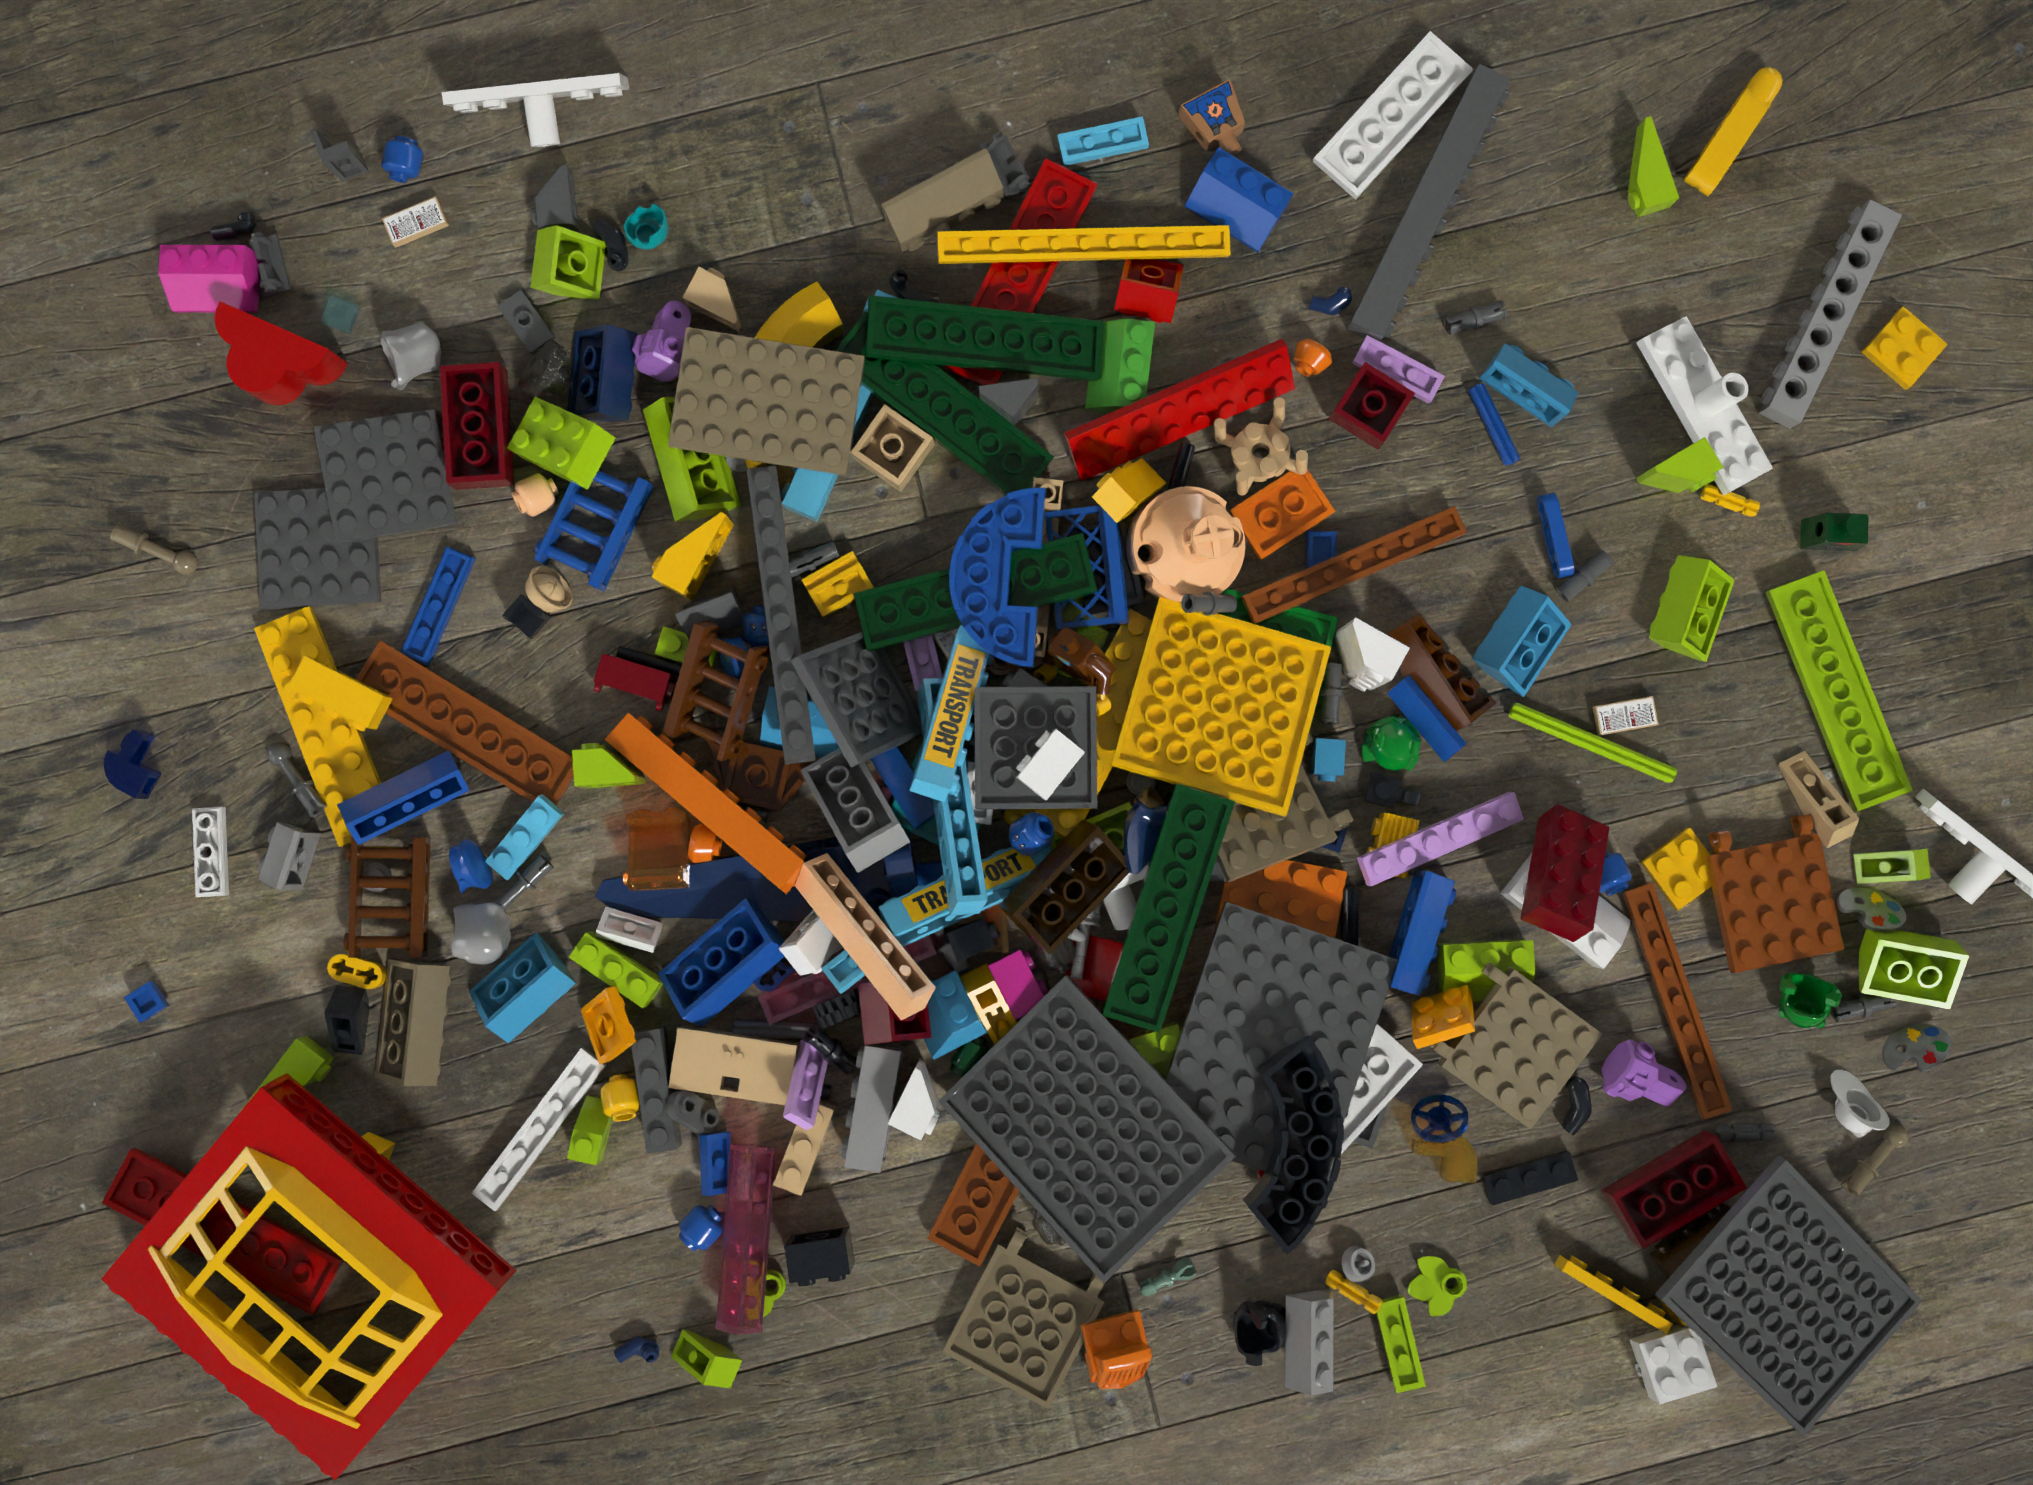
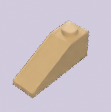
[1778,751,1859,848]

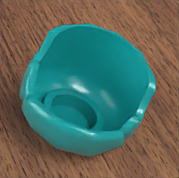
[623,203,669,250]

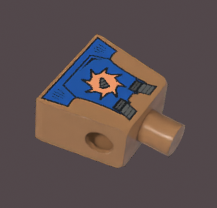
[1178,79,1245,156]

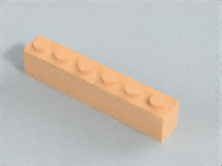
[794,853,936,1020]

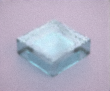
[320,296,360,335]

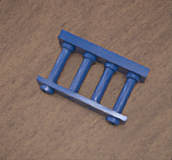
[534,470,654,592]

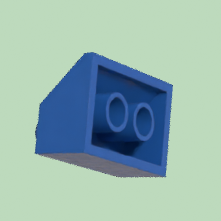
[1185,147,1293,253]

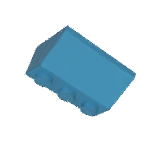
[1479,343,1579,428]
[1472,586,1572,697]
[760,686,840,759]
[469,932,576,1043]

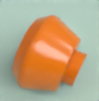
[1293,338,1332,377]
[688,823,723,863]

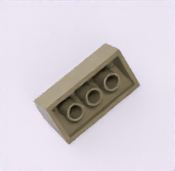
[882,148,1004,252]
[375,959,451,1086]

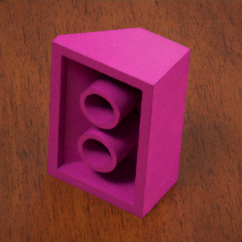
[158,245,261,313]

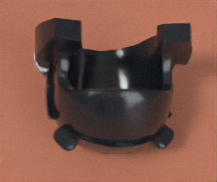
[1232,1300,1286,1366]

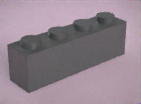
[631,1026,683,1154]

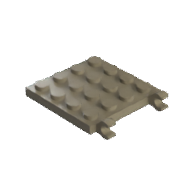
[1217,731,1354,883]
[1430,962,1603,1129]
[942,1226,1105,1409]

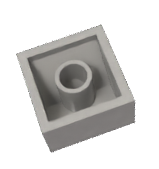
[258,822,321,891]

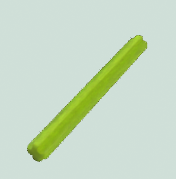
[1508,703,1677,783]

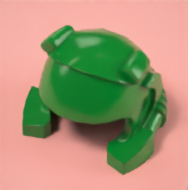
[1361,715,1421,771]
[1778,973,1843,1028]

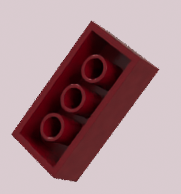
[440,362,515,490]
[1520,804,1610,942]
[1602,1130,1747,1249]

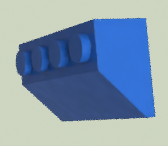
[1389,870,1456,996]
[658,898,785,1027]

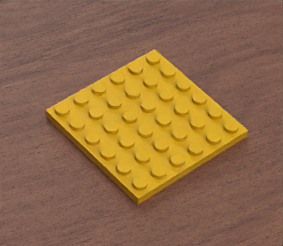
[1111,597,1331,817]

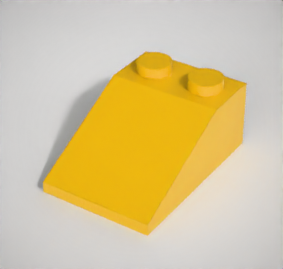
[651,512,734,601]

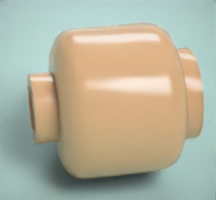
[512,473,559,517]

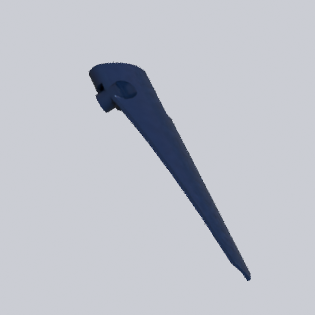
[595,829,919,922]

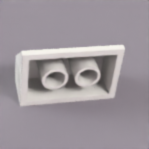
[888,1059,940,1140]

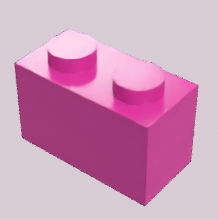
[988,949,1048,1020]

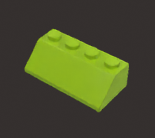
[643,397,741,522]

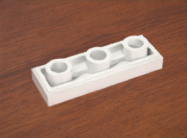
[192,807,229,897]

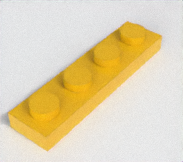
[1554,1255,1673,1334]

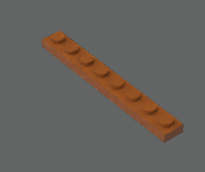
[1241,506,1467,624]
[1622,882,1733,1120]

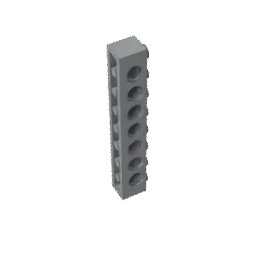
[1759,199,1902,429]

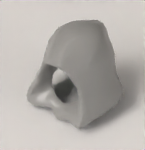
[380,321,441,390]
[451,903,511,965]

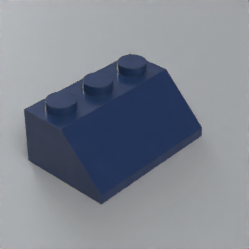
[567,324,637,422]

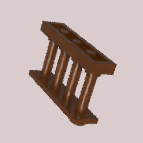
[662,620,770,761]
[344,837,431,958]

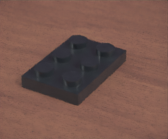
[1066,519,1145,617]

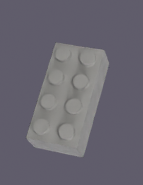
[800,748,910,872]
[840,1043,904,1173]

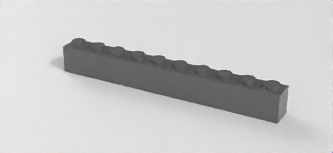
[1347,64,1510,341]
[747,465,815,765]

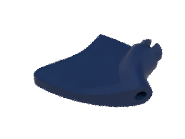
[1124,801,1168,874]

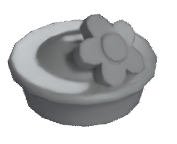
[1341,1246,1375,1284]

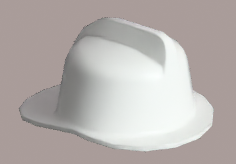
[1830,1069,1890,1138]

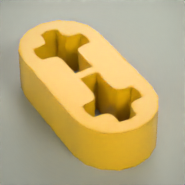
[327,953,387,989]

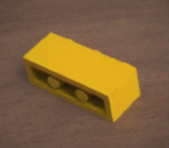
[1092,458,1166,523]
[287,656,393,732]

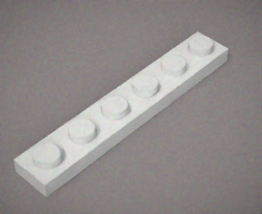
[471,1047,607,1211]

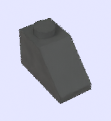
[532,165,579,232]

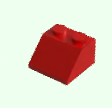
[1114,259,1184,323]

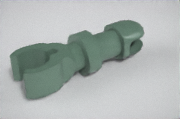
[1139,1257,1197,1296]

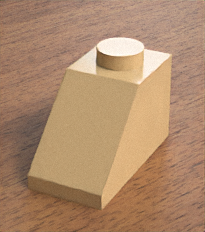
[682,267,741,332]

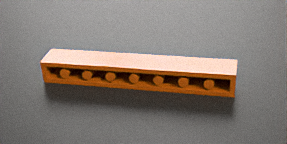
[605,713,807,894]

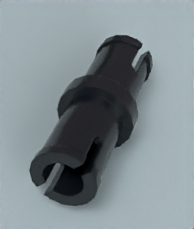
[804,1025,857,1074]

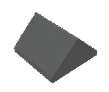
[979,378,1039,427]
[675,586,744,639]

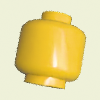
[600,1074,640,1122]

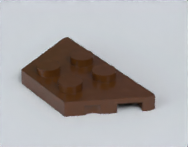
[707,740,819,811]

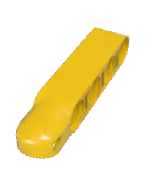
[1683,67,1782,197]

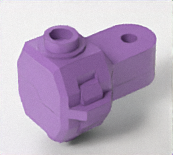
[632,301,691,382]
[1601,1039,1686,1106]

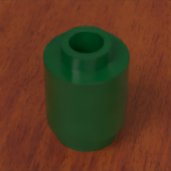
[949,1036,990,1077]

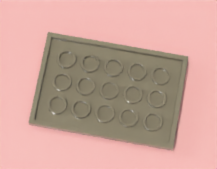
[668,327,865,476]

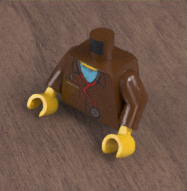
[1033,627,1116,717]

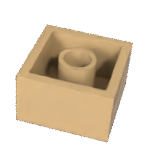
[850,404,935,492]

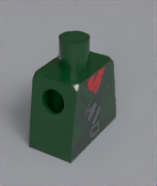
[1800,513,1869,551]

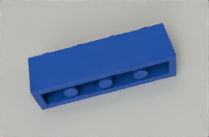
[337,751,470,845]

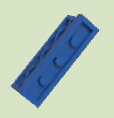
[1045,505,1129,630]

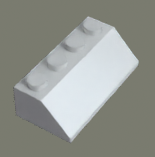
[1333,617,1410,692]
[1501,853,1631,969]

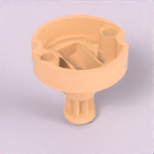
[1126,486,1245,603]

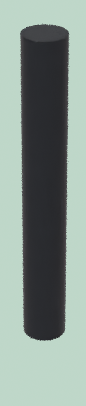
[616,646,682,676]

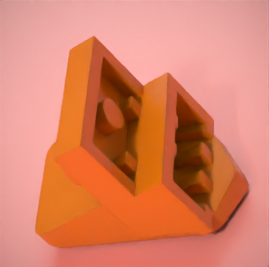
[1080,1309,1152,1389]

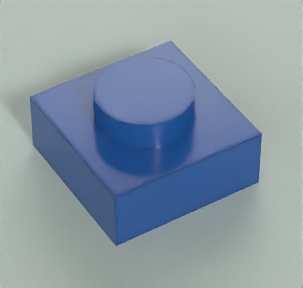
[124,981,170,1023]

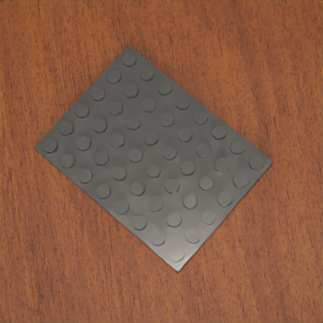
[1165,901,1398,1172]
[938,975,1237,1283]
[1655,1155,1922,1436]

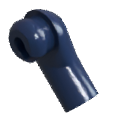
[1309,287,1352,315]
[614,1336,660,1363]

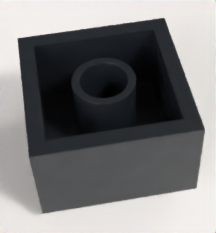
[784,1226,855,1286]

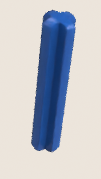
[1469,383,1520,466]

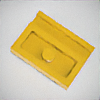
[802,551,874,618]

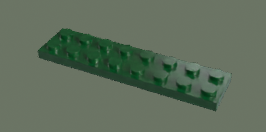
[865,295,1103,381]
[835,311,1054,496]
[853,533,1098,651]
[1101,782,1235,1033]

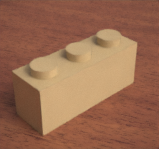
[773,1100,837,1196]

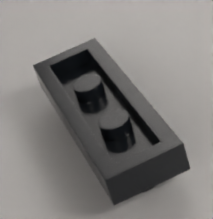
[1482,1150,1578,1206]

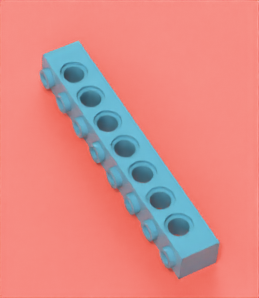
[917,678,988,916]

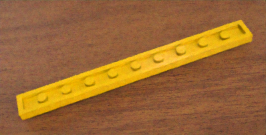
[937,225,1231,264]

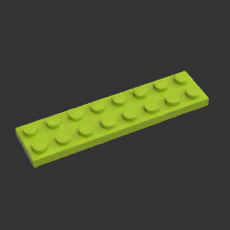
[1765,570,1913,812]

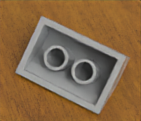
[1285,1288,1334,1396]

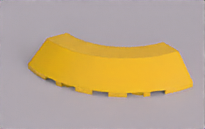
[745,282,843,468]

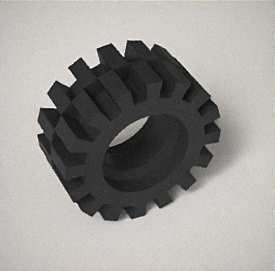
[812,986,861,1029]

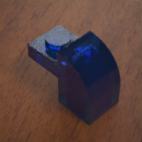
[104,729,162,799]

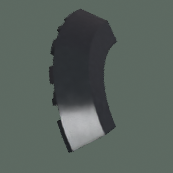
[1243,1035,1344,1255]

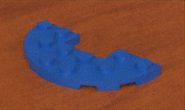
[949,488,1046,668]

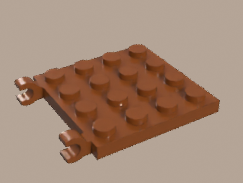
[1705,814,1844,973]

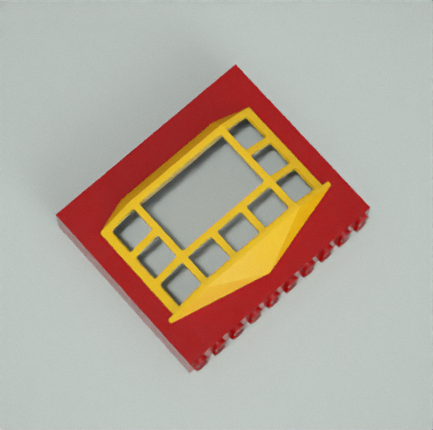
[101,1073,517,1480]

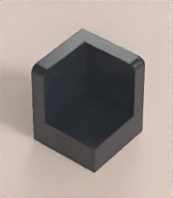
[502,594,551,639]

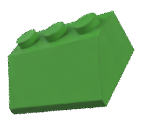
[1085,319,1155,413]

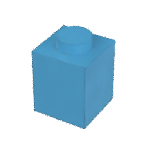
[1310,738,1346,782]

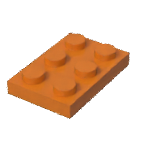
[1228,469,1336,561]

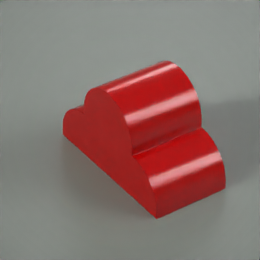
[214,301,348,406]

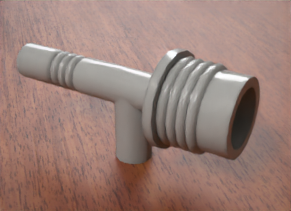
[1067,904,1101,980]

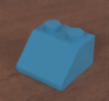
[924,970,987,1060]

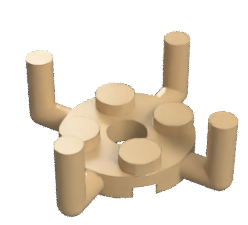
[1214,397,1308,495]

